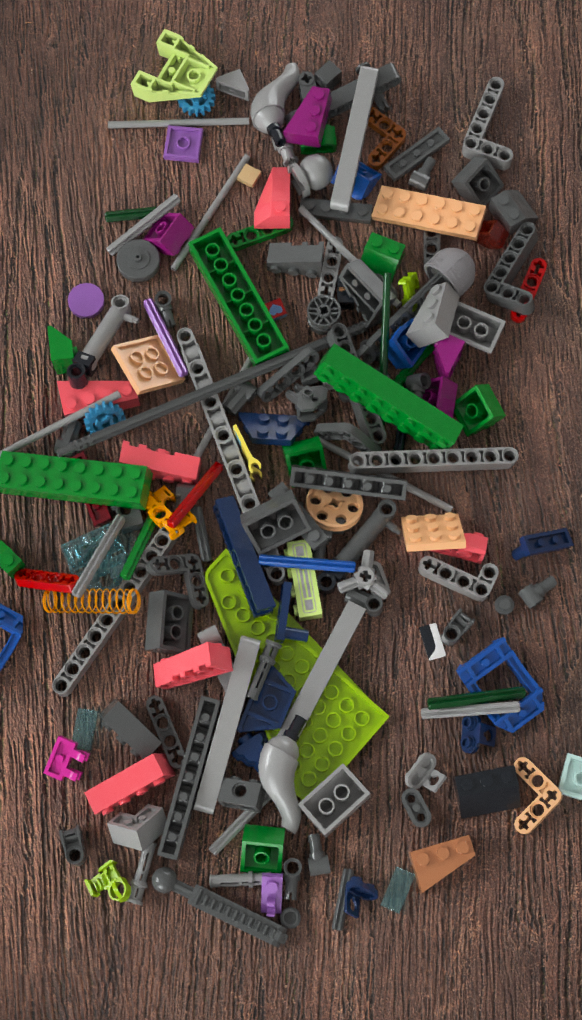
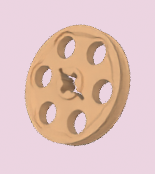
[305,489,363,532]

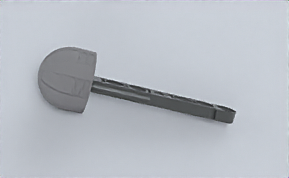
[356,248,475,365]

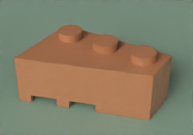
[409,835,475,894]

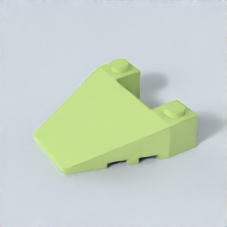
[131,29,218,102]

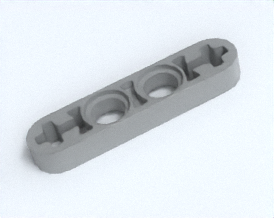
[318,236,343,297]

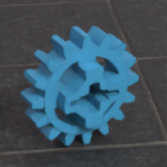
[178,83,216,117]
[84,401,126,434]

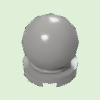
[287,154,333,199]

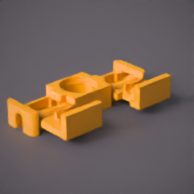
[146,485,198,540]

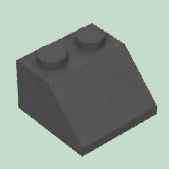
[451,157,504,206]
[488,190,538,236]

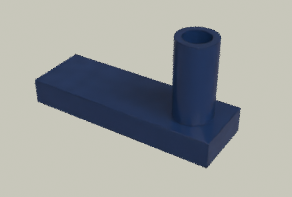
[511,528,574,560]
[274,581,309,644]

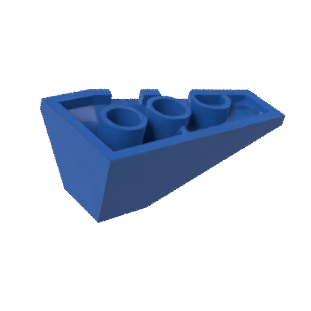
[388,317,428,369]

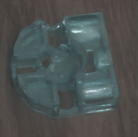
[60,523,128,593]

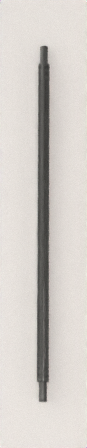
[56,319,382,457]

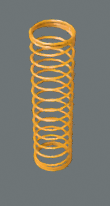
[42,588,141,614]

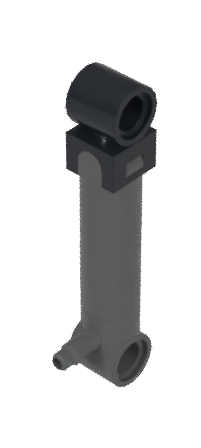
[317,499,402,595]

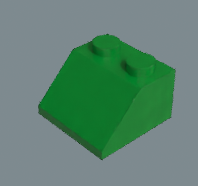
[361,232,406,283]
[47,326,78,375]
[454,384,506,437]
[282,436,327,488]
[240,824,285,873]

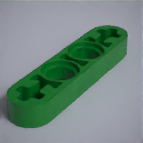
[227,216,293,251]

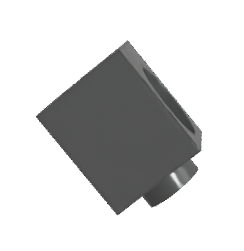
[314,60,342,90]

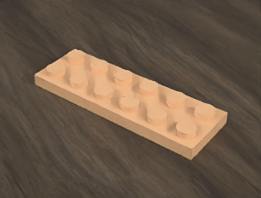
[371,185,487,241]

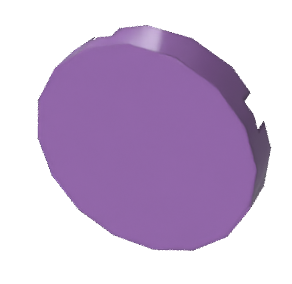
[68,283,105,319]

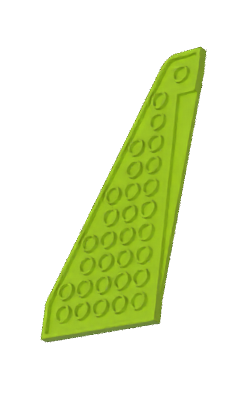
[205,549,390,800]

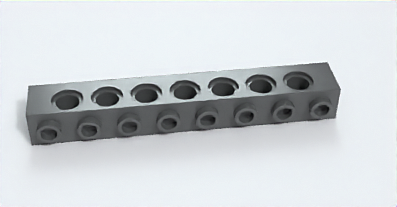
[157,695,222,861]

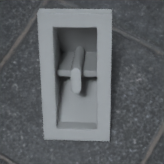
[215,69,250,101]

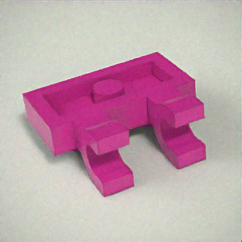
[43,735,90,781]

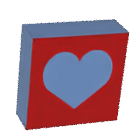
[265,298,287,321]

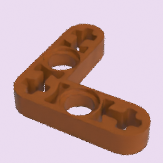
[368,107,406,170]

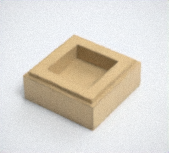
[237,164,262,188]

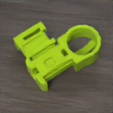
[398,272,420,312]
[84,860,131,902]

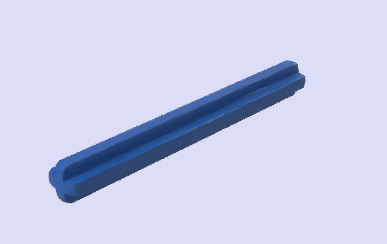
[259,554,356,573]

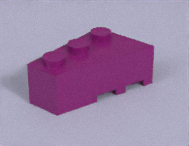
[283,86,332,148]

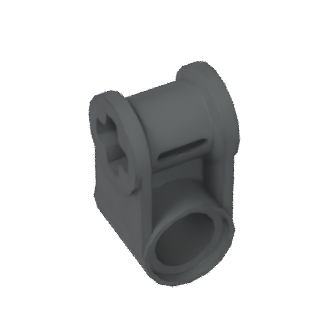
[298,71,316,103]
[441,608,476,646]
[59,824,87,866]

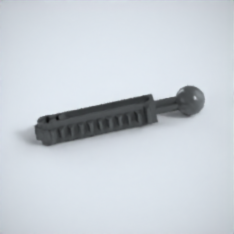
[151,867,288,948]

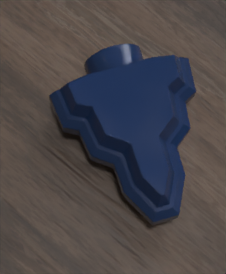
[231,731,268,774]

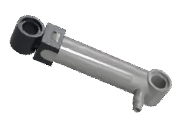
[67,294,139,389]

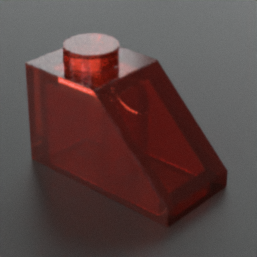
[472,220,509,249]

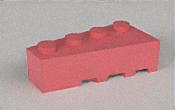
[57,381,141,420]
[119,440,202,485]
[153,642,233,690]
[84,753,176,816]

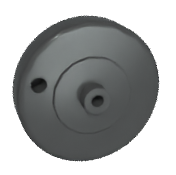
[116,239,161,282]

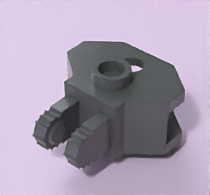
[285,383,328,423]

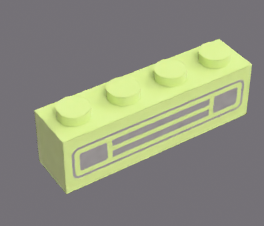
[284,540,323,622]

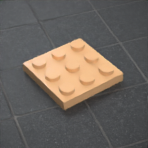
[111,335,186,395]
[401,512,466,552]

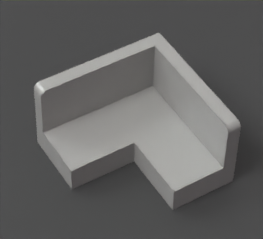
[107,804,166,851]

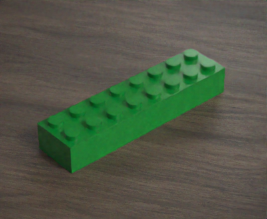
[188,227,289,366]
[313,343,464,450]
[0,451,153,510]

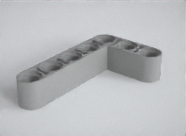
[462,77,513,171]

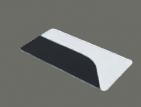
[419,623,446,660]

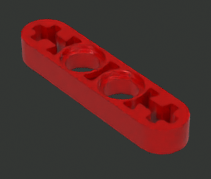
[510,258,547,323]
[14,569,79,593]

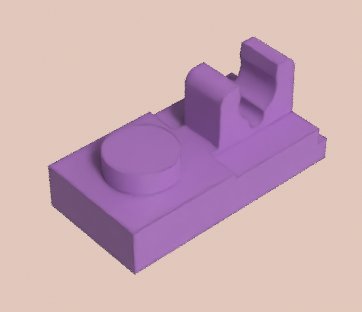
[261,873,283,917]

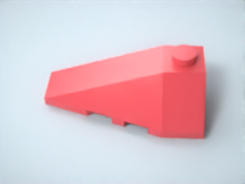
[254,167,291,229]
[428,532,488,564]

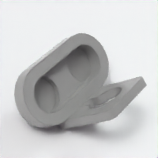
[405,752,447,793]

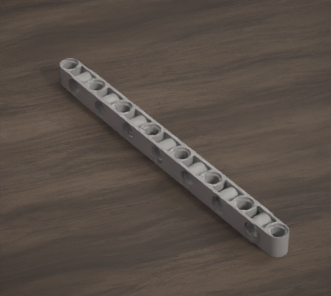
[177,327,286,586]

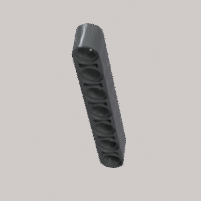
[284,63,402,125]
[327,323,387,446]

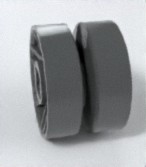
[307,295,341,335]

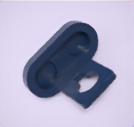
[460,715,496,754]
[344,876,379,918]

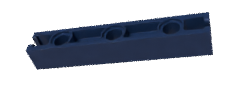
[213,495,276,618]

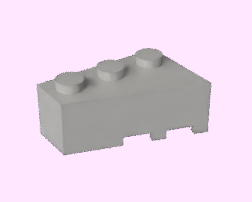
[405,282,460,348]

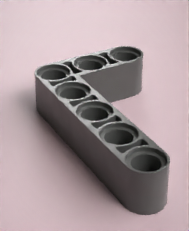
[484,222,538,315]

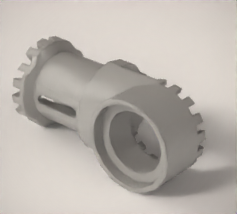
[271,137,299,167]

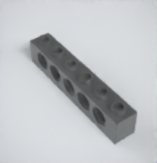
[289,465,408,501]

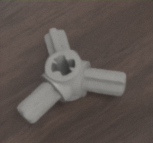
[337,550,391,599]

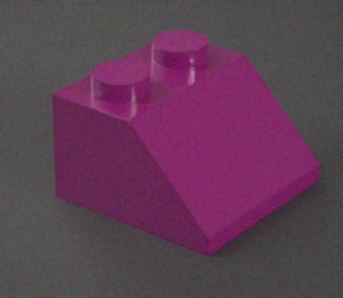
[143,213,194,256]
[432,334,465,379]
[422,376,458,418]

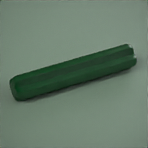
[105,206,157,222]

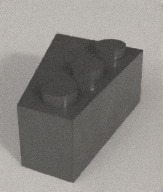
[267,241,324,278]
[339,259,397,328]
[98,699,162,760]

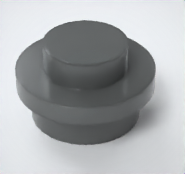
[494,595,514,615]
[280,907,301,929]

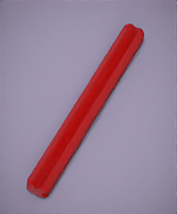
[167,461,223,529]

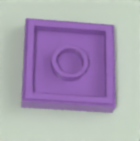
[163,125,204,163]

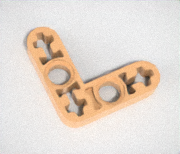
[514,757,563,835]

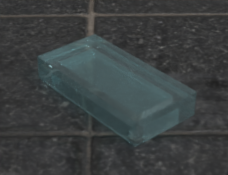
[72,708,98,751]
[380,866,415,914]

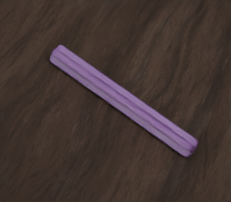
[143,298,188,377]

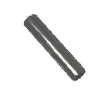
[192,506,212,562]
[332,868,354,931]

